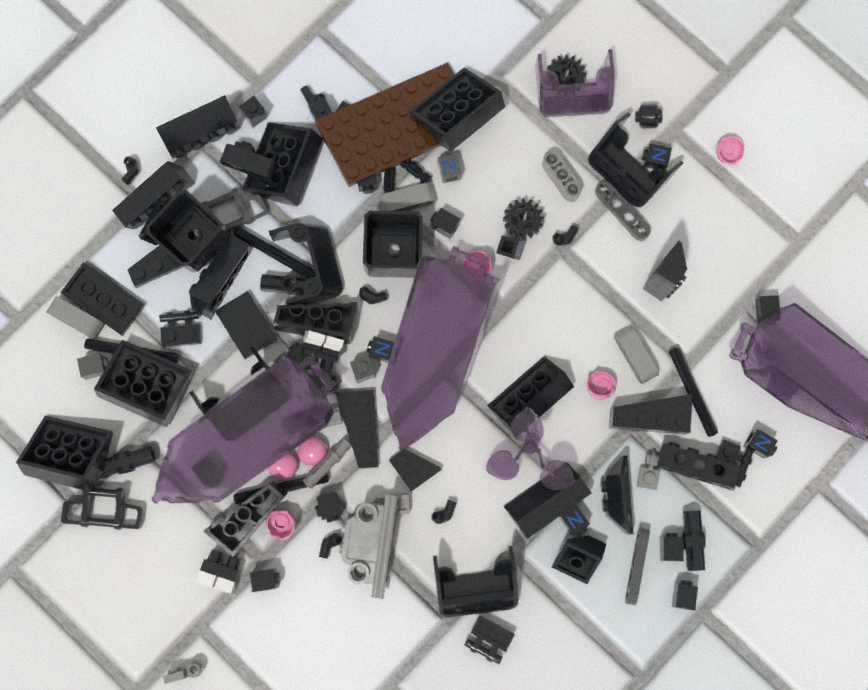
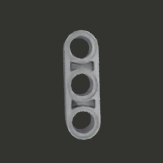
[542,150,582,202]
[378,183,436,211]
[46,296,104,339]
[614,327,659,384]

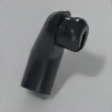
[300,85,326,104]
[121,156,139,185]
[359,286,387,305]

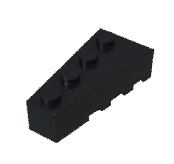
[112,161,195,229]
[189,235,250,320]
[273,302,358,344]

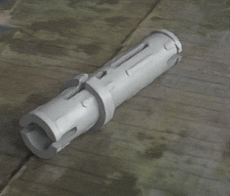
[303,438,351,489]

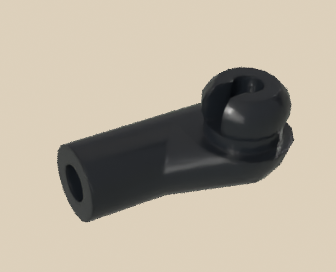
[552,225,579,246]
[431,500,457,524]
[319,533,342,559]

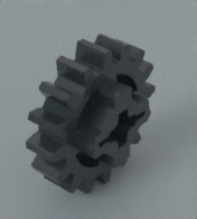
[546,54,587,96]
[503,198,544,240]

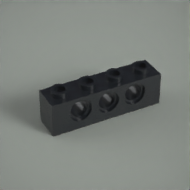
[657,442,741,491]

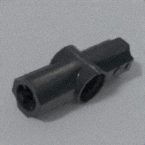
[260,274,309,295]
[100,446,156,479]
[682,511,706,571]

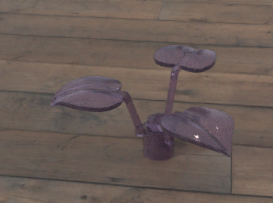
[486,407,576,490]

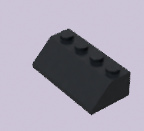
[156,95,240,159]
[643,240,688,302]
[487,356,574,437]
[504,462,592,539]

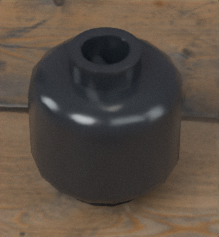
[635,104,662,129]

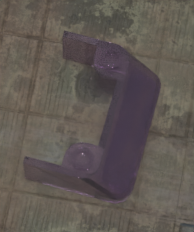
[535,49,615,117]

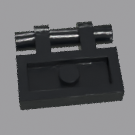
[159,310,201,348]
[713,439,754,488]
[464,615,515,664]

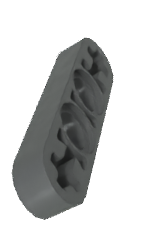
[595,181,651,241]
[625,527,650,606]

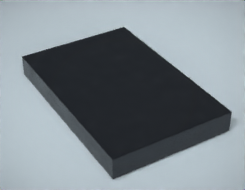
[215,291,278,360]

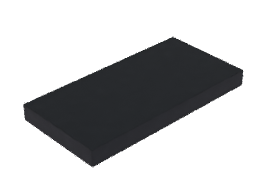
[60,262,145,336]

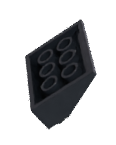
[410,67,505,152]
[242,122,323,207]
[94,340,192,428]
[16,416,113,492]

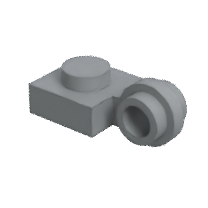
[636,452,660,490]
[373,493,410,515]
[163,661,203,684]

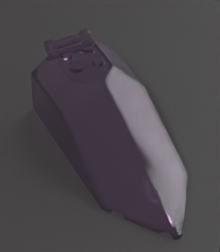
[381,246,501,450]
[729,303,868,442]
[152,351,337,504]

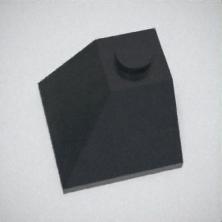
[552,535,607,584]

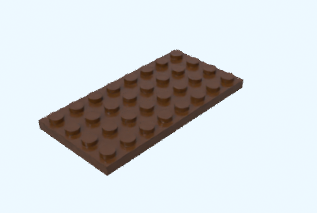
[315,62,454,188]

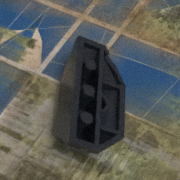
[600,455,634,535]

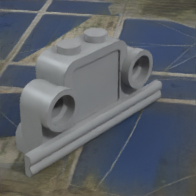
[339,494,398,599]

